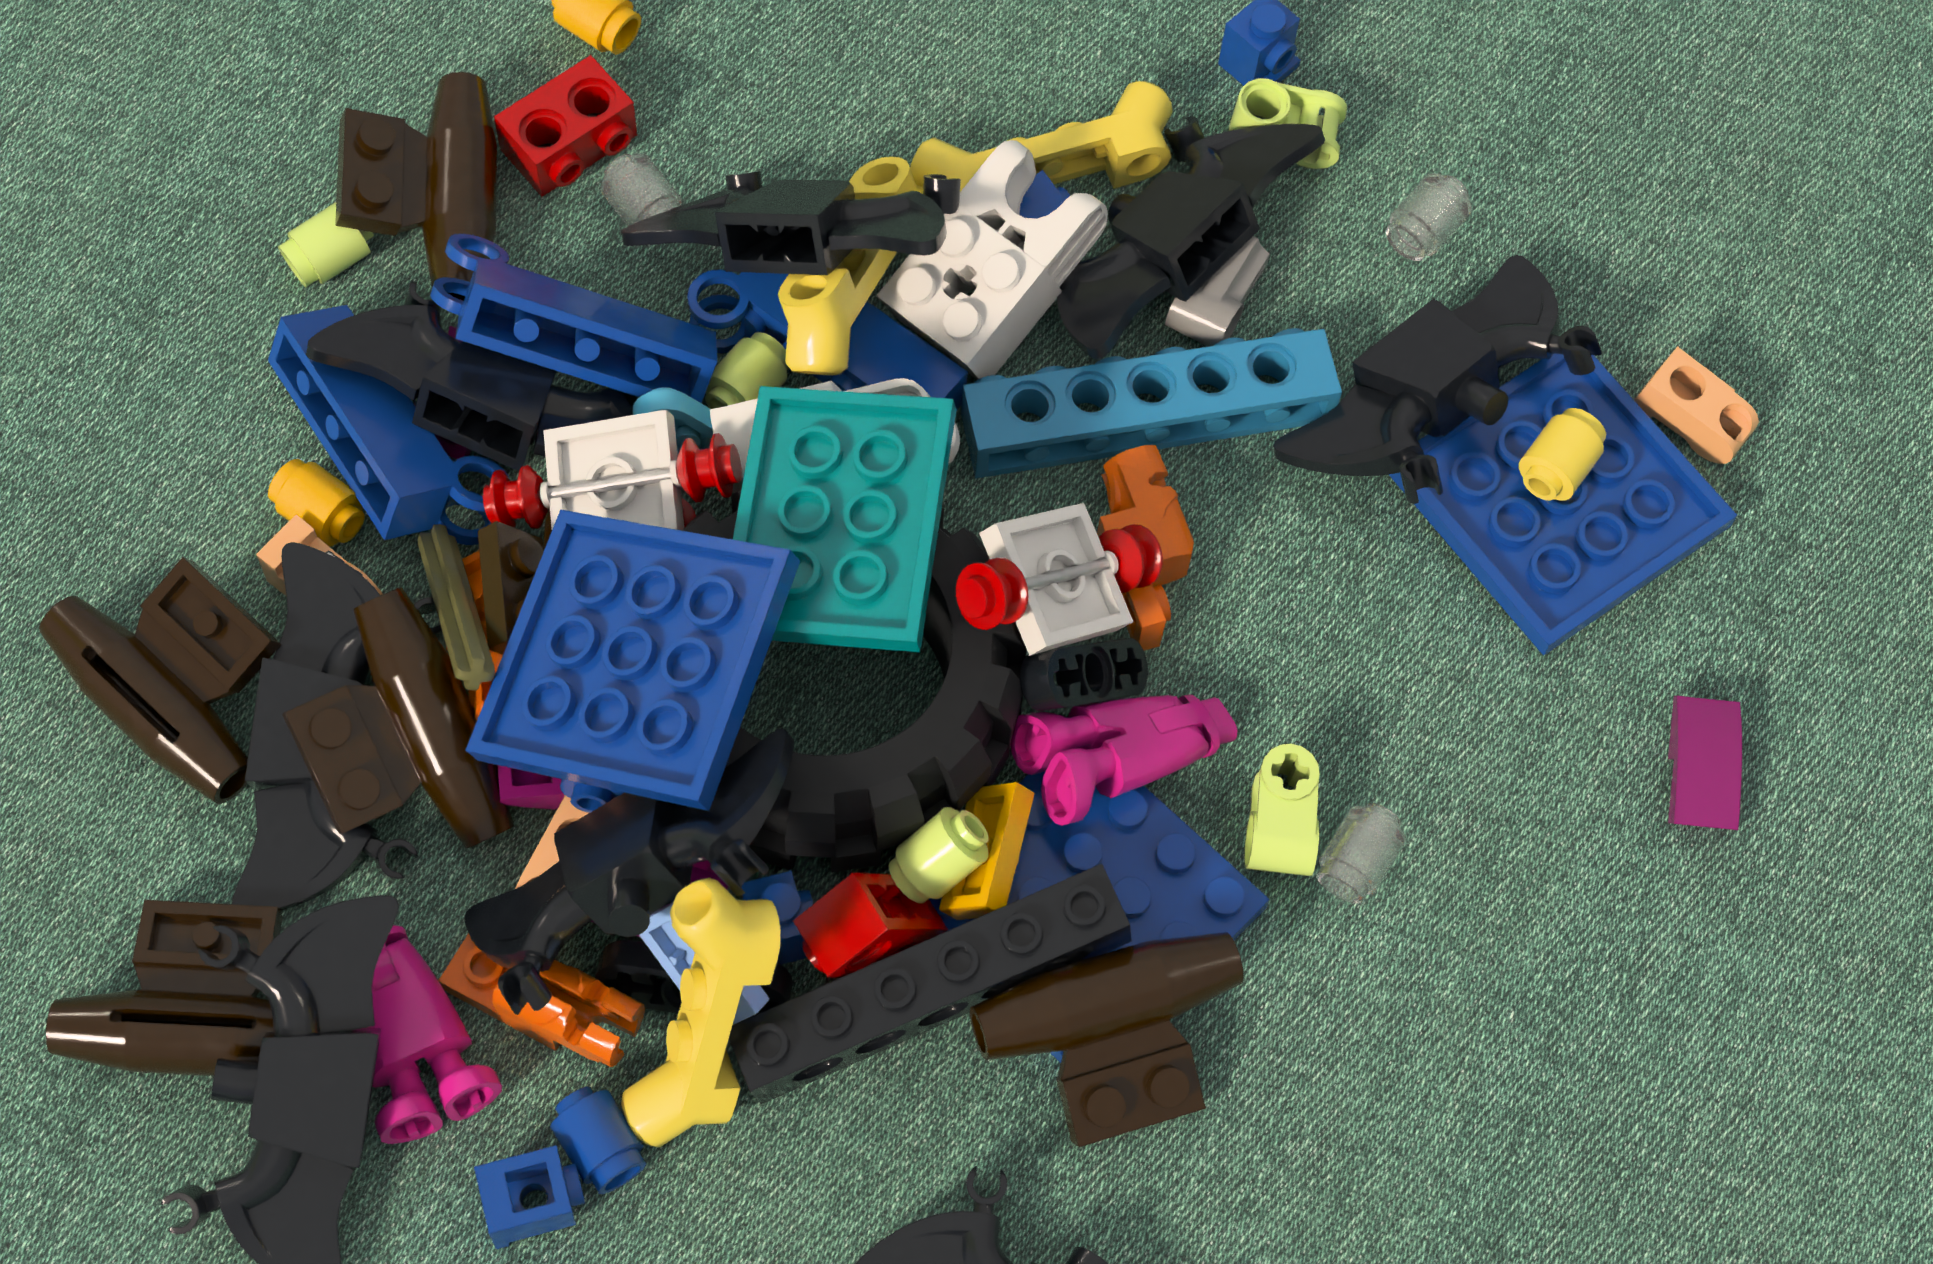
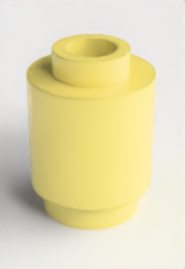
[1519,408,1606,501]

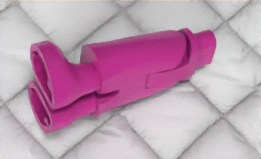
[1010,695,1237,826]
[370,925,502,1144]

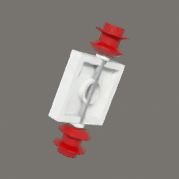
[483,410,742,531]
[956,503,1163,656]

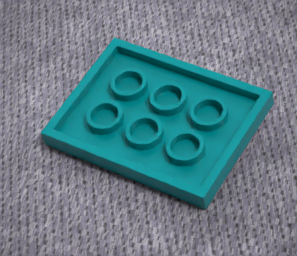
[733,386,956,652]

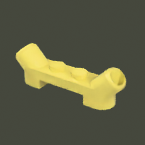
[910,81,1173,192]
[778,156,923,375]
[621,878,781,1148]

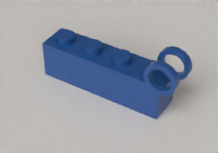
[430,234,717,403]
[687,270,968,411]
[268,305,510,545]

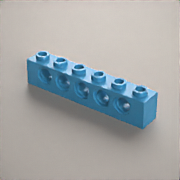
[961,328,1342,479]

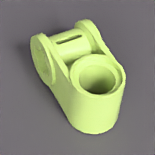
[1229,78,1347,169]
[1244,744,1320,876]

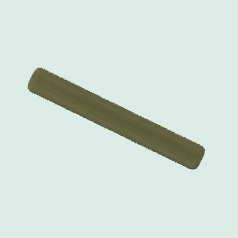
[418,524,495,690]

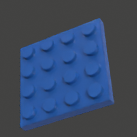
[1389,354,1738,656]
[465,510,800,811]
[929,772,1270,1063]

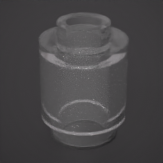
[600,154,682,226]
[1386,173,1472,261]
[1316,803,1407,904]

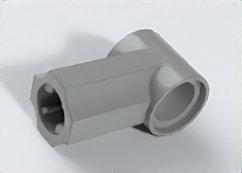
[1165,236,1270,347]

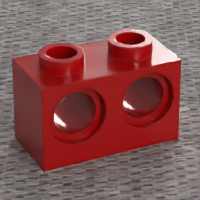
[494,55,637,197]
[793,873,948,977]

